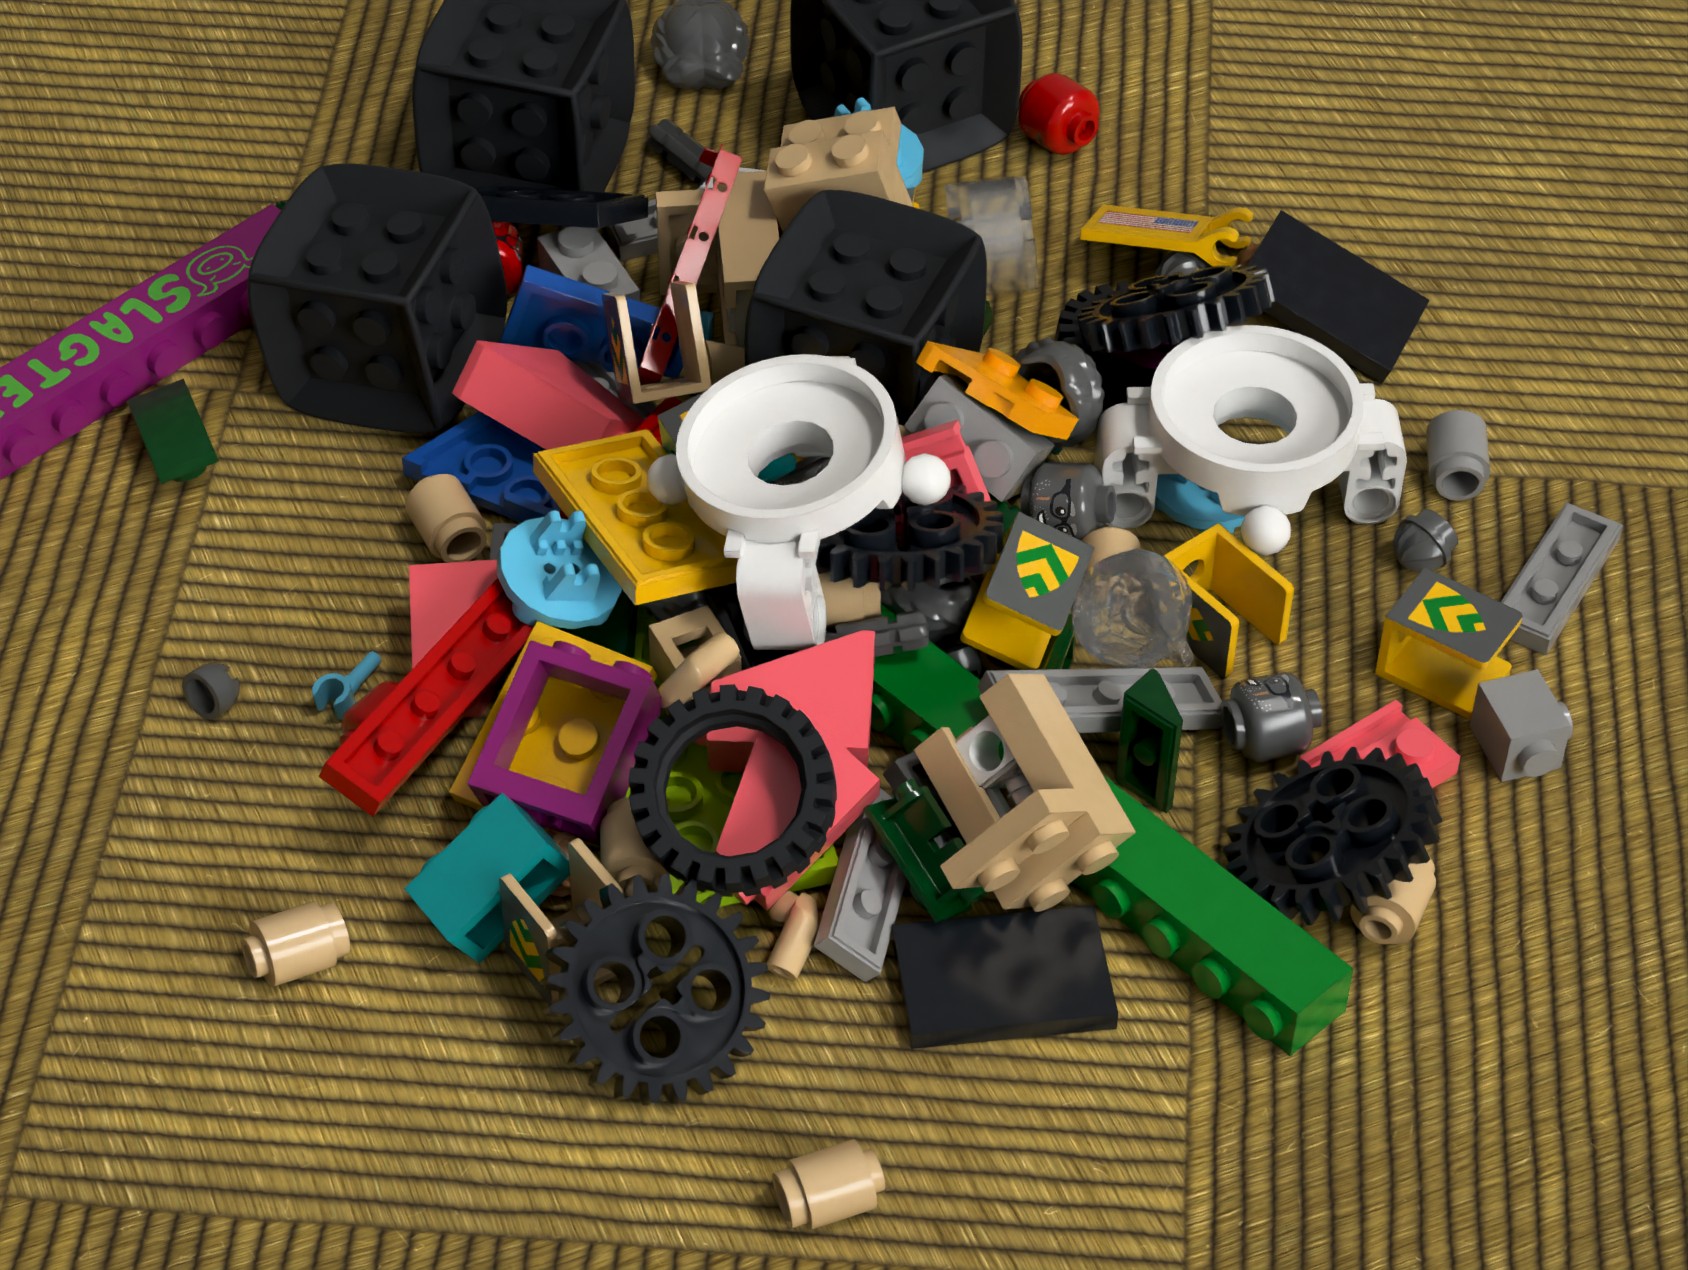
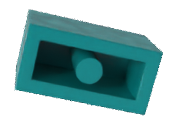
[404,792,570,963]

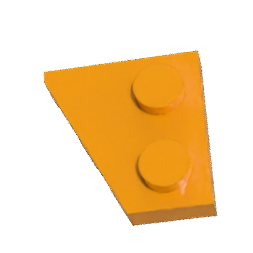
[916,341,1079,440]

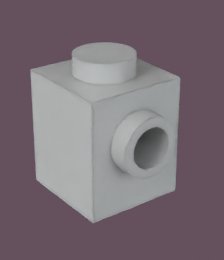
[1469,669,1573,782]

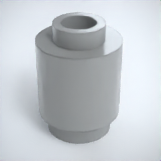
[1426,410,1490,501]

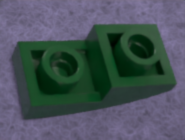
[127,378,219,484]

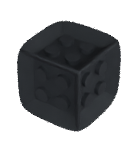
[412,0,635,192]
[790,0,1023,173]
[247,164,507,433]
[744,190,987,425]

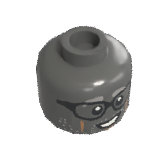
[1020,462,1116,540]
[1221,672,1322,763]

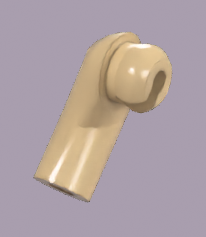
[658,632,740,715]
[766,890,818,981]

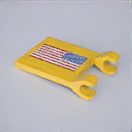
[1080,204,1253,267]

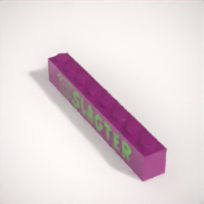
[0,204,281,480]

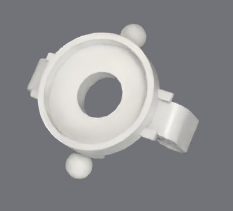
[1094,325,1407,556]
[647,354,951,650]

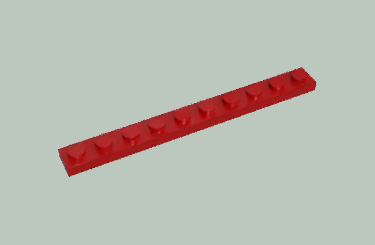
[319,397,682,817]

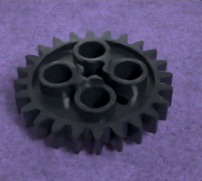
[1077,265,1275,353]
[815,484,1003,591]
[1223,747,1442,925]
[540,874,770,1106]

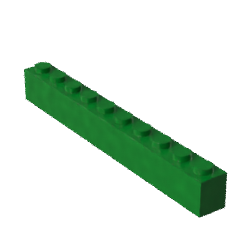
[827,604,1354,1056]

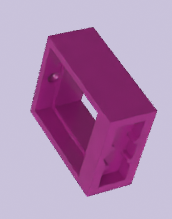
[467,640,662,846]

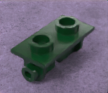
[863,778,987,923]

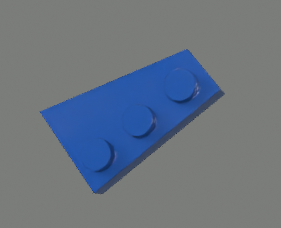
[499,265,683,378]
[402,411,561,523]

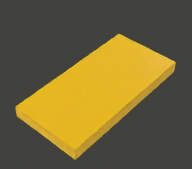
[533,429,738,605]

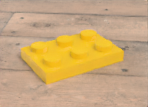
[449,621,657,834]

